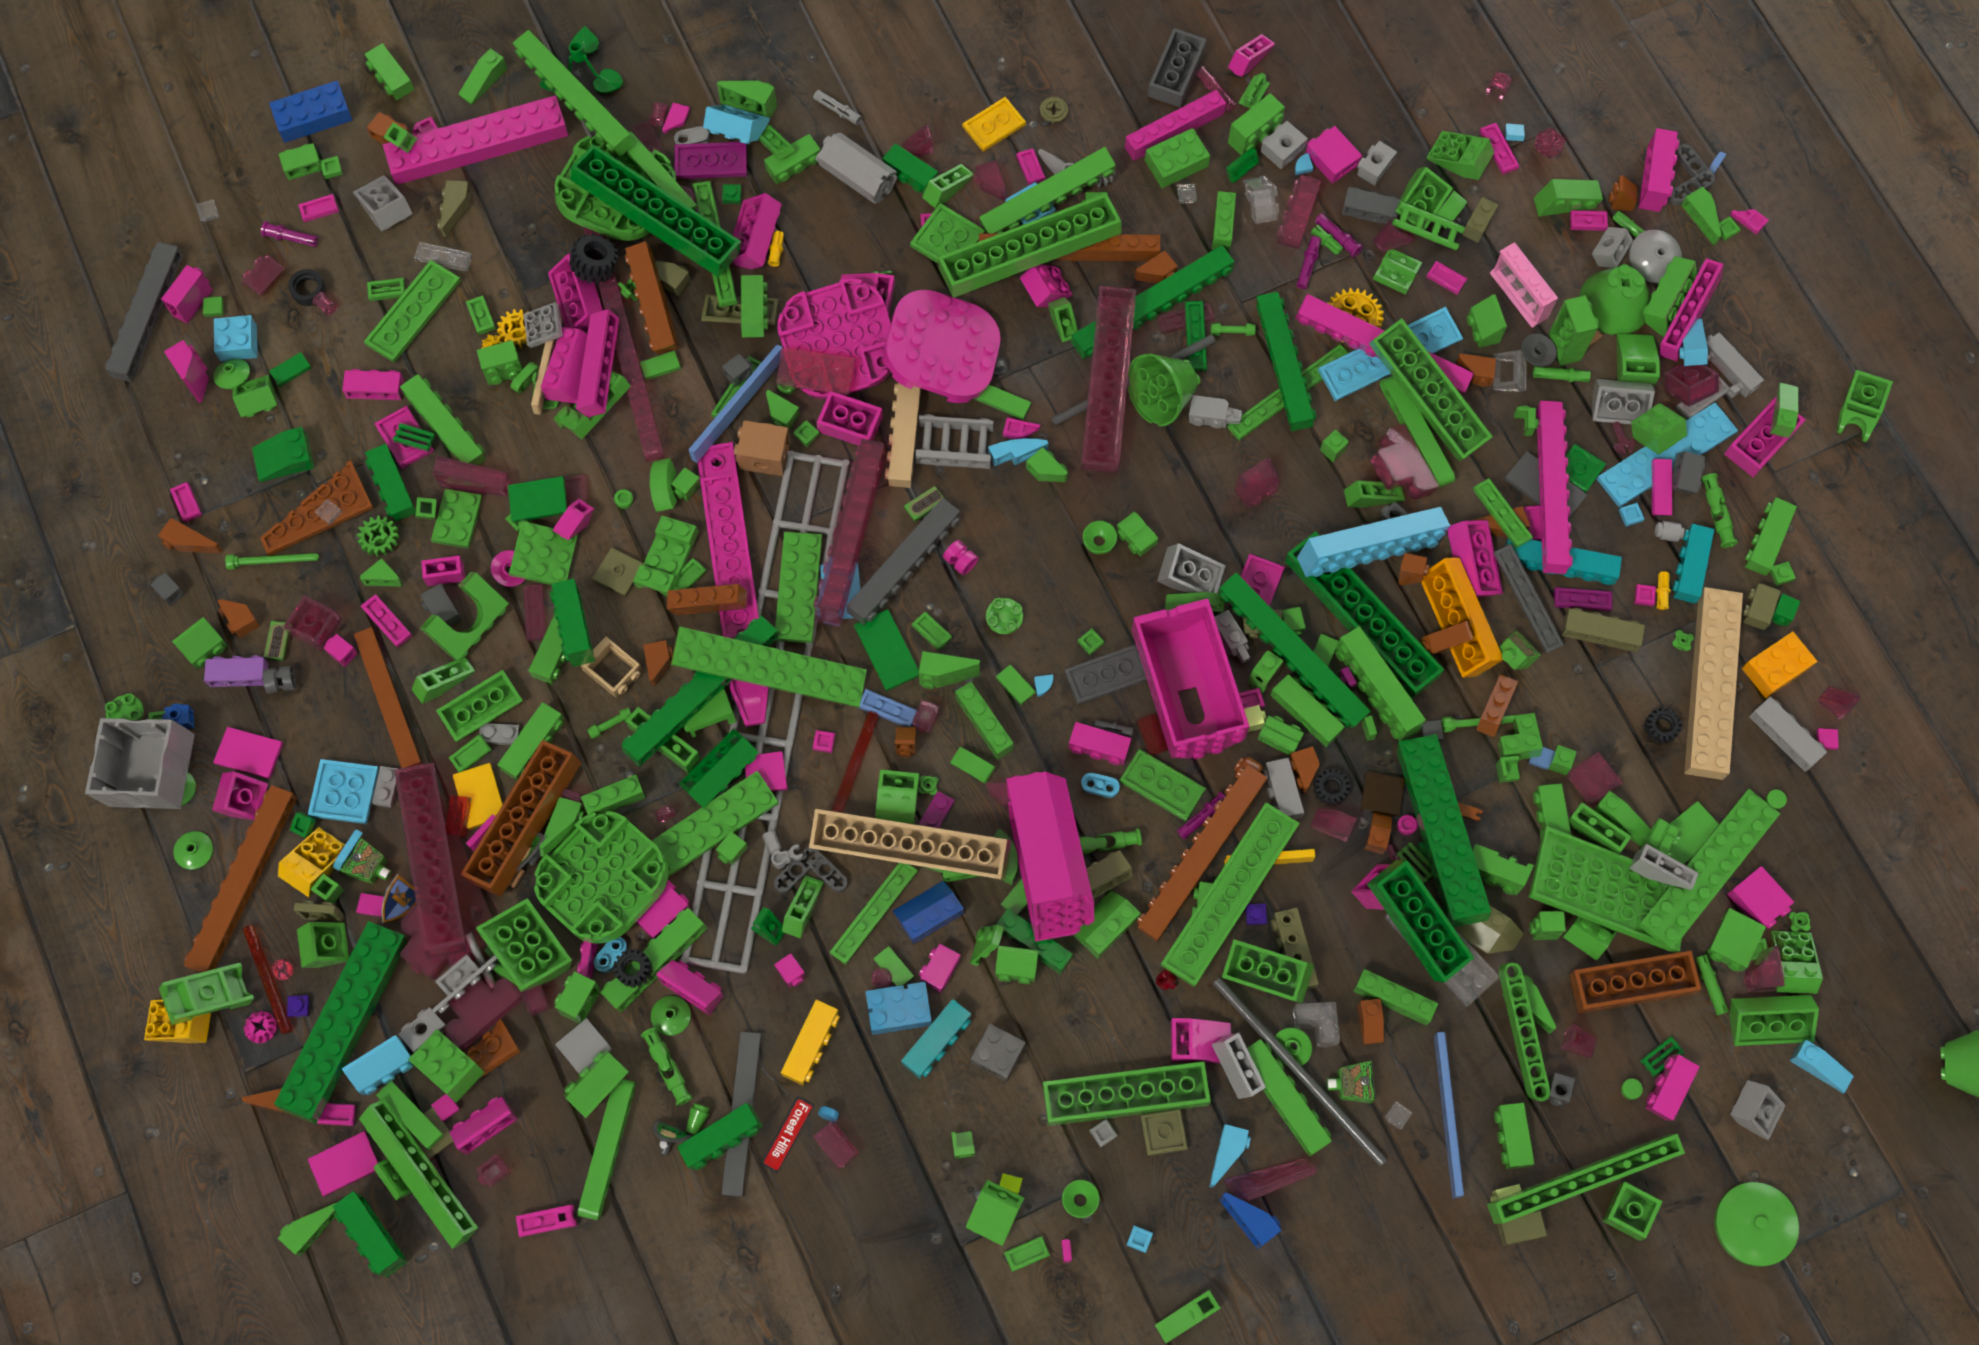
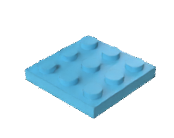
[308,759,379,824]

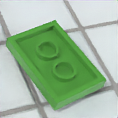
[431,489,483,549]

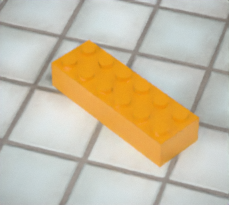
[1421,558,1503,678]

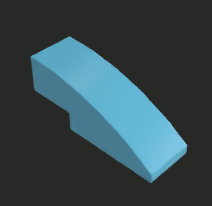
[988,439,1048,466]

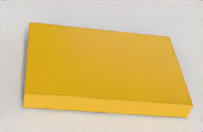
[962,97,1026,152]
[453,763,503,830]

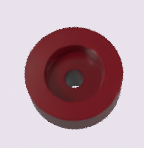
[1156,969,1177,990]

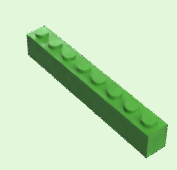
[979,147,1116,234]
[359,1099,478,1249]

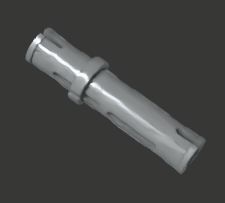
[813,90,862,126]

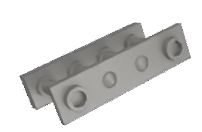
[916,414,994,469]

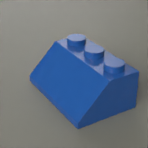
[893,881,964,945]

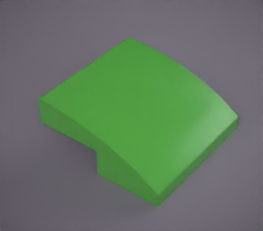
[1373,248,1422,295]

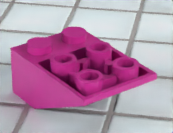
[841,273,895,316]
[1170,1018,1231,1063]

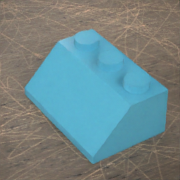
[703,104,770,144]
[342,1035,413,1096]

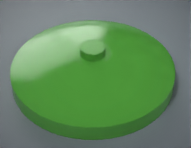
[1714,1182,1799,1267]

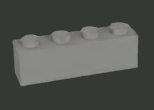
[1749,696,1827,772]

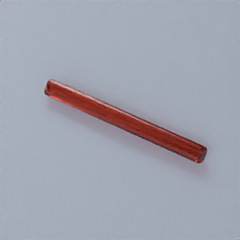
[831,711,878,813]
[243,925,293,1035]

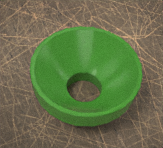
[1083,521,1117,555]
[1062,1180,1099,1218]

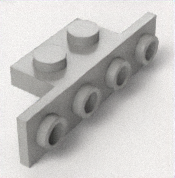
[432,954,498,1013]

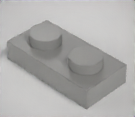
[479,723,520,745]
[371,766,401,808]

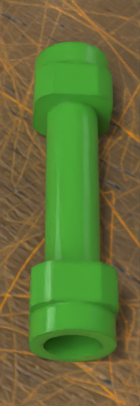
[1211,323,1255,336]
[587,708,631,740]

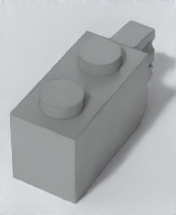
[1189,395,1242,428]
[1214,610,1250,664]

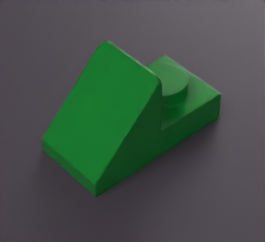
[751,907,784,946]

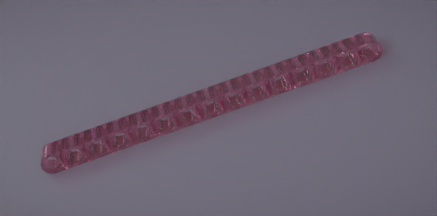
[583,227,665,462]

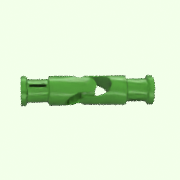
[1701,473,1738,548]
[1079,828,1142,855]
[641,1027,693,1106]

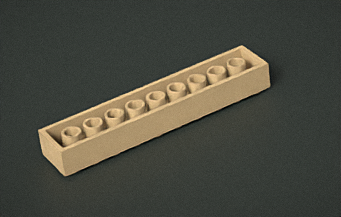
[1684,587,1743,780]
[809,809,1011,879]

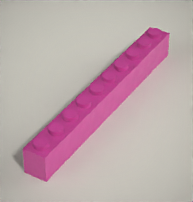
[1295,294,1474,396]
[1536,401,1573,574]

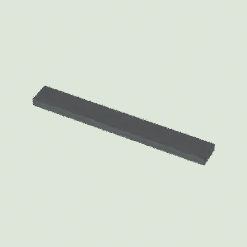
[722,1032,761,1197]

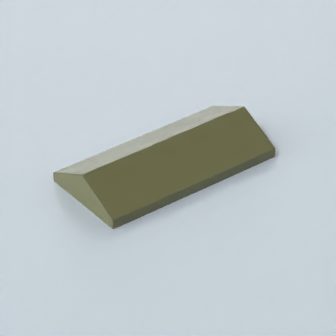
[701,295,779,325]

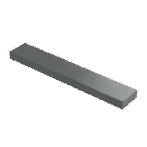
[1493,544,1564,654]

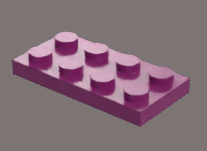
[675,142,747,179]

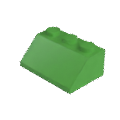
[1073,890,1141,959]
[563,1049,629,1118]

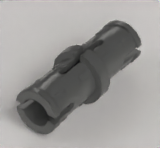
[1094,719,1134,739]

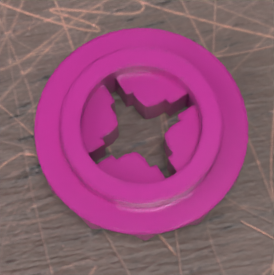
[243,1011,277,1043]

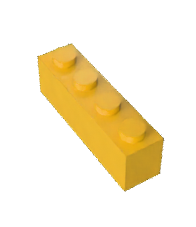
[781,1000,840,1086]

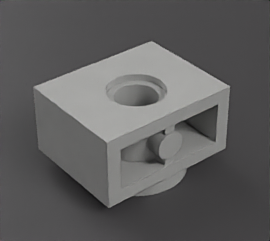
[1261,121,1308,169]

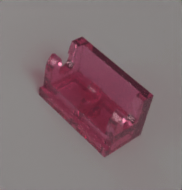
[813,1122,859,1169]

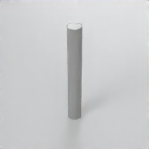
[465,932,497,989]

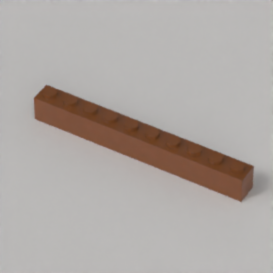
[979,234,1160,261]
[1136,765,1267,942]
[184,785,298,973]

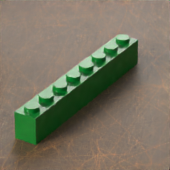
[1256,292,1316,431]

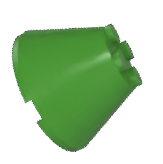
[1579,264,1651,335]
[1127,353,1200,426]
[1941,1029,1979,1098]

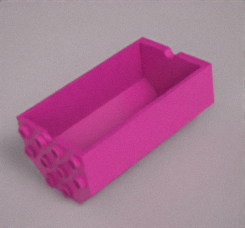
[1132,598,1250,759]
[1006,772,1094,942]

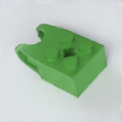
[1837,370,1893,442]

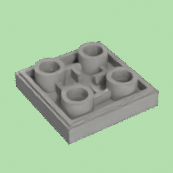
[524,302,563,348]
[555,1018,613,1073]

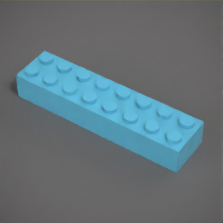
[1297,507,1450,577]

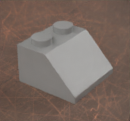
[1730,1080,1786,1140]

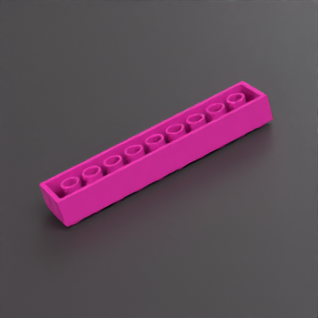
[383,95,568,185]

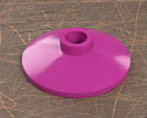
[491,550,526,587]

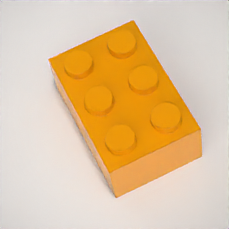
[1742,632,1818,699]

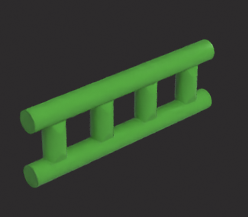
[1392,201,1465,250]

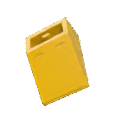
[278,827,345,897]
[144,1000,211,1043]

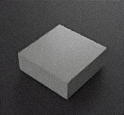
[1089,1119,1118,1148]

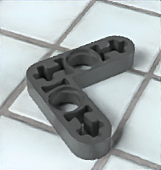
[1669,144,1715,206]
[774,847,848,894]

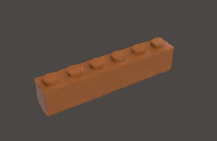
[625,241,679,355]

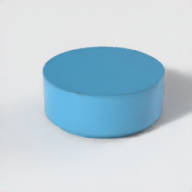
[818,1106,839,1122]

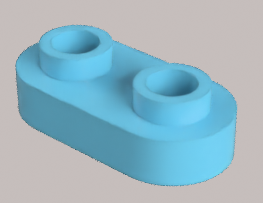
[1081,773,1120,798]
[594,937,627,974]

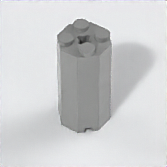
[816,133,897,204]

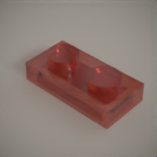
[1137,714,1168,756]
[444,795,472,837]

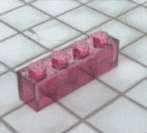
[1277,174,1322,250]

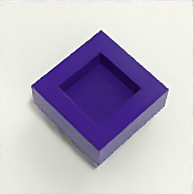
[1245,904,1267,925]
[287,995,310,1018]

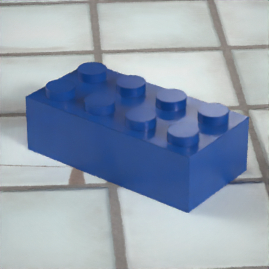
[269,80,353,143]

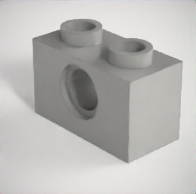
[1357,141,1397,186]
[1592,227,1633,268]
[398,1007,449,1052]

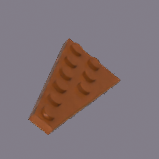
[260,460,374,556]

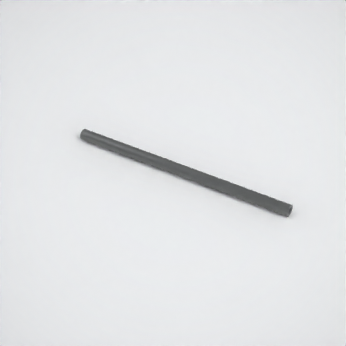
[1051,334,1216,426]

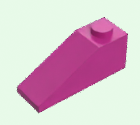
[1228,34,1275,77]

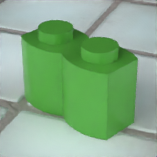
[1116,512,1158,557]

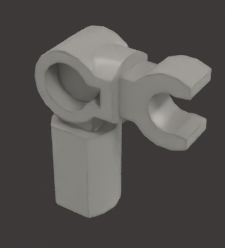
[762,831,804,869]

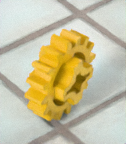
[497,309,527,348]

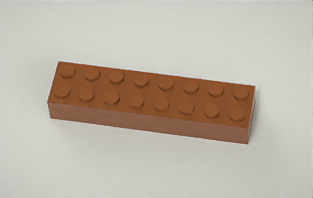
[461,740,582,897]

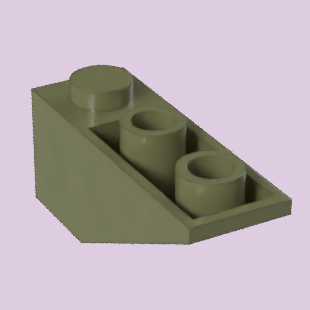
[438,180,471,237]

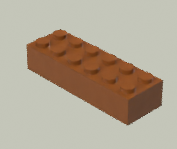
[1569,951,1702,1014]

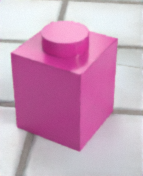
[324,634,358,667]
[774,953,805,988]

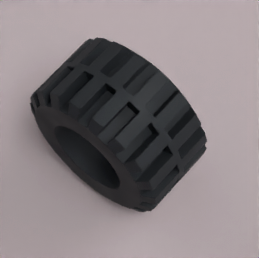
[569,234,618,284]

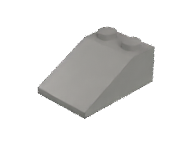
[353,175,412,231]
[1157,543,1226,593]

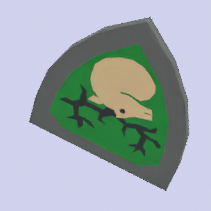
[516,832,553,872]
[652,1120,694,1155]

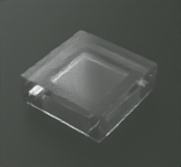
[1177,183,1197,204]
[196,199,219,223]
[315,499,342,525]
[1384,1101,1412,1130]

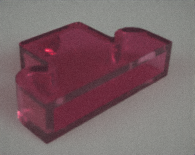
[1370,424,1439,500]
[400,905,476,980]
[446,979,525,1052]

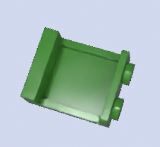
[684,689,737,738]
[1705,908,1766,972]
[966,1180,1025,1246]

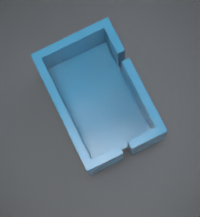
[866,982,932,1035]

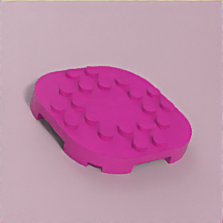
[778,279,891,400]
[883,290,1000,403]

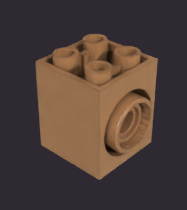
[734,421,790,476]

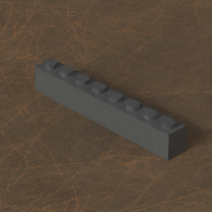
[105,242,183,382]
[847,498,960,626]

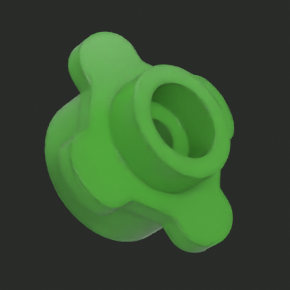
[1672,630,1694,651]
[918,775,939,796]
[1789,912,1811,932]

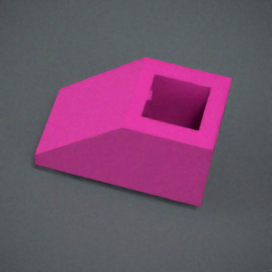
[553,499,594,540]

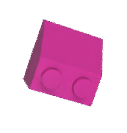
[212,771,268,821]

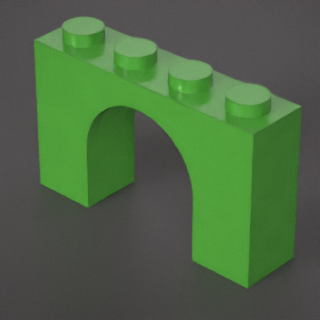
[420,572,509,660]

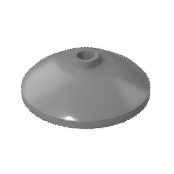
[1629,230,1682,283]

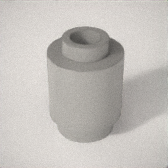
[1654,521,1684,542]

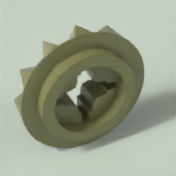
[1040,97,1068,124]

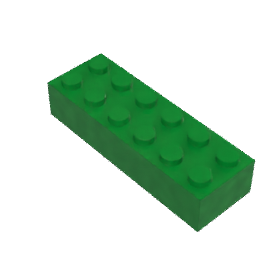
[1367,860,1474,983]

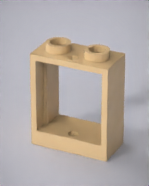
[580,637,642,698]

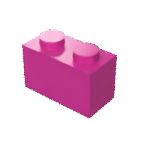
[421,556,465,586]
[919,944,961,993]

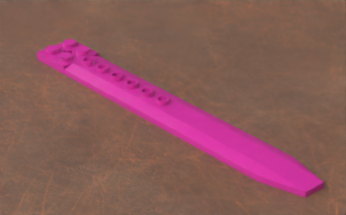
[698,442,769,727]

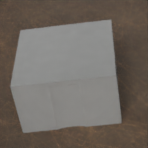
[85,718,195,809]

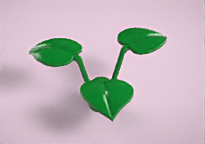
[539,26,623,93]

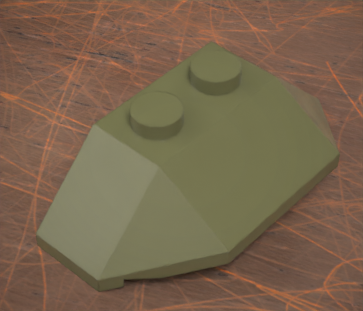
[1454,905,1523,954]

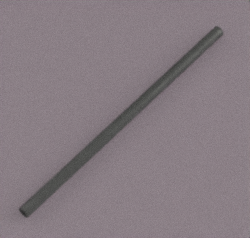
[1213,977,1387,1166]

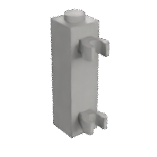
[1701,332,1764,398]

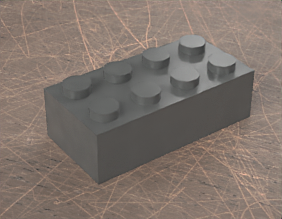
[1148,28,1207,108]

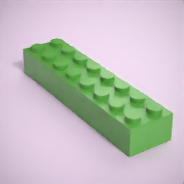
[1369,318,1493,462]
[1042,1062,1211,1126]

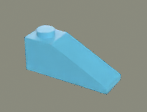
[1679,319,1708,366]
[1789,1040,1854,1094]
[1209,1124,1251,1188]

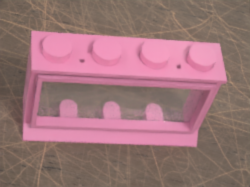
[1490,242,1558,328]

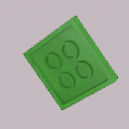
[910,203,985,264]
[509,521,578,585]

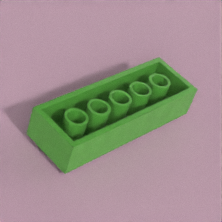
[1335,626,1426,741]

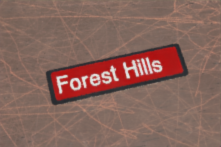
[761,1096,814,1173]

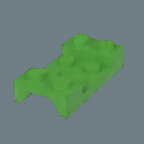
[553,371,631,439]
[633,516,699,597]
[159,963,254,1025]

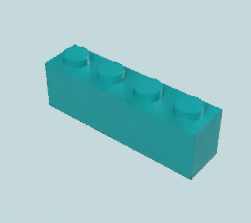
[1672,524,1714,604]
[901,999,972,1079]

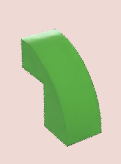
[650,458,677,512]
[994,829,1018,885]

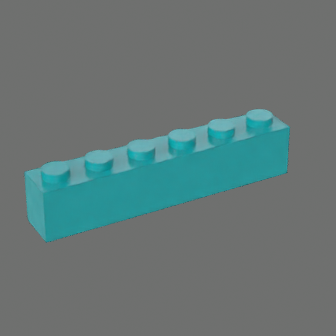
[1505,538,1622,585]

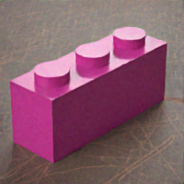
[342,369,404,400]
[1068,722,1131,766]
[1645,1054,1700,1121]

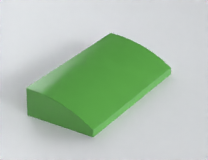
[436,670,523,742]

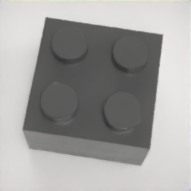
[971,1024,1025,1082]

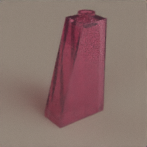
[433,456,512,497]

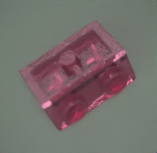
[241,254,284,296]

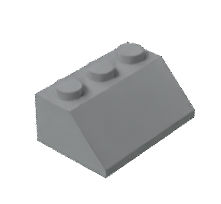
[1592,379,1655,424]

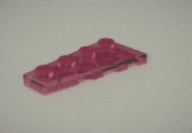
[1225,1159,1317,1202]

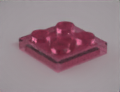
[1567,752,1623,806]

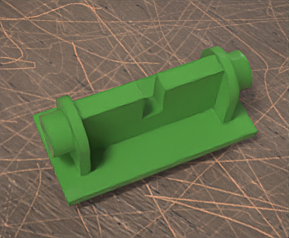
[1239,73,1270,109]

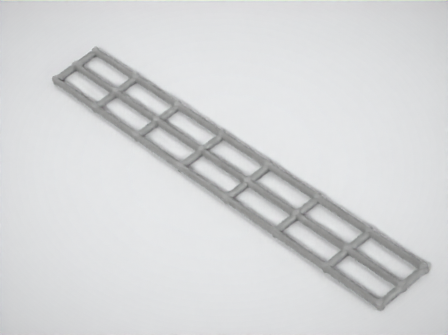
[681,450,850,974]

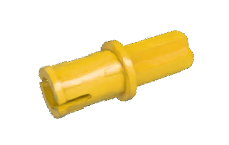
[768,230,784,267]
[1656,571,1671,610]

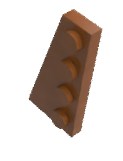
[467,1019,520,1078]

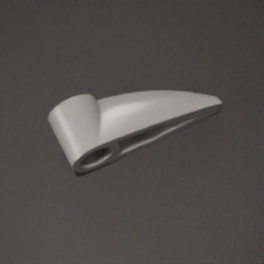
[1038,149,1074,175]

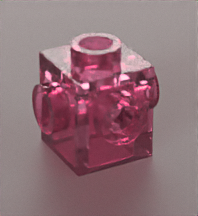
[1534,128,1566,159]

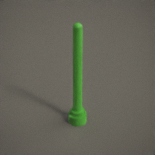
[225,553,319,570]
[1441,714,1524,733]

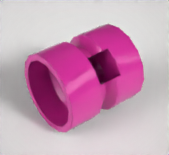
[943,540,979,575]

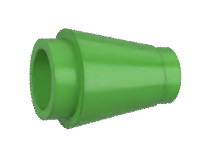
[686,1103,709,1135]

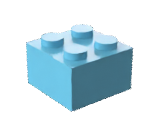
[214,315,257,361]

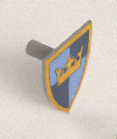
[381,874,424,923]

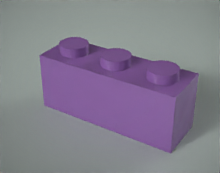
[204,655,269,687]

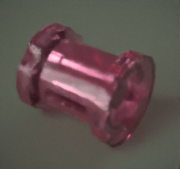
[649,102,668,126]
[312,292,337,316]

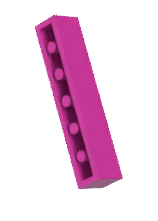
[1125,90,1226,161]
[1660,258,1724,362]
[576,309,619,417]

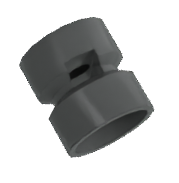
[263,665,297,694]

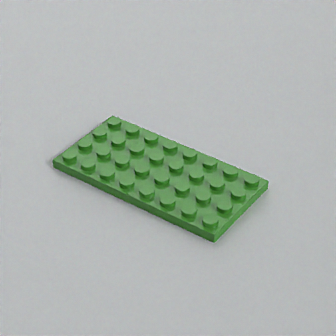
[1529,826,1682,953]

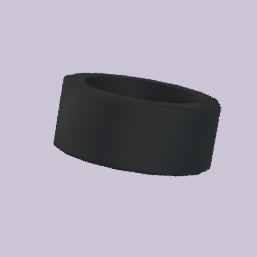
[288,269,326,306]

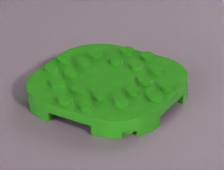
[555,135,676,241]
[534,811,669,944]

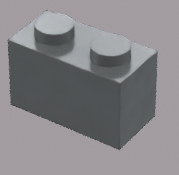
[1672,451,1705,495]
[420,583,462,627]

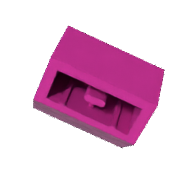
[1020,265,1073,308]

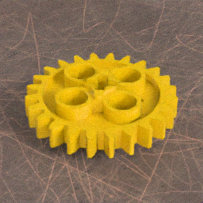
[1327,288,1384,342]

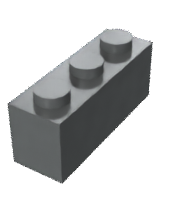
[1342,187,1400,226]

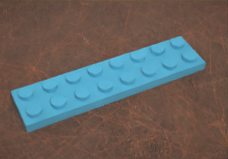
[1318,307,1463,402]
[1597,403,1738,508]

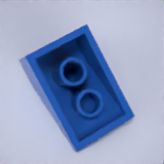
[1219,1193,1281,1250]

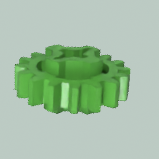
[357,516,400,557]

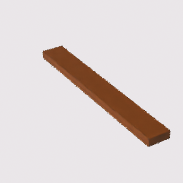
[354,627,422,771]

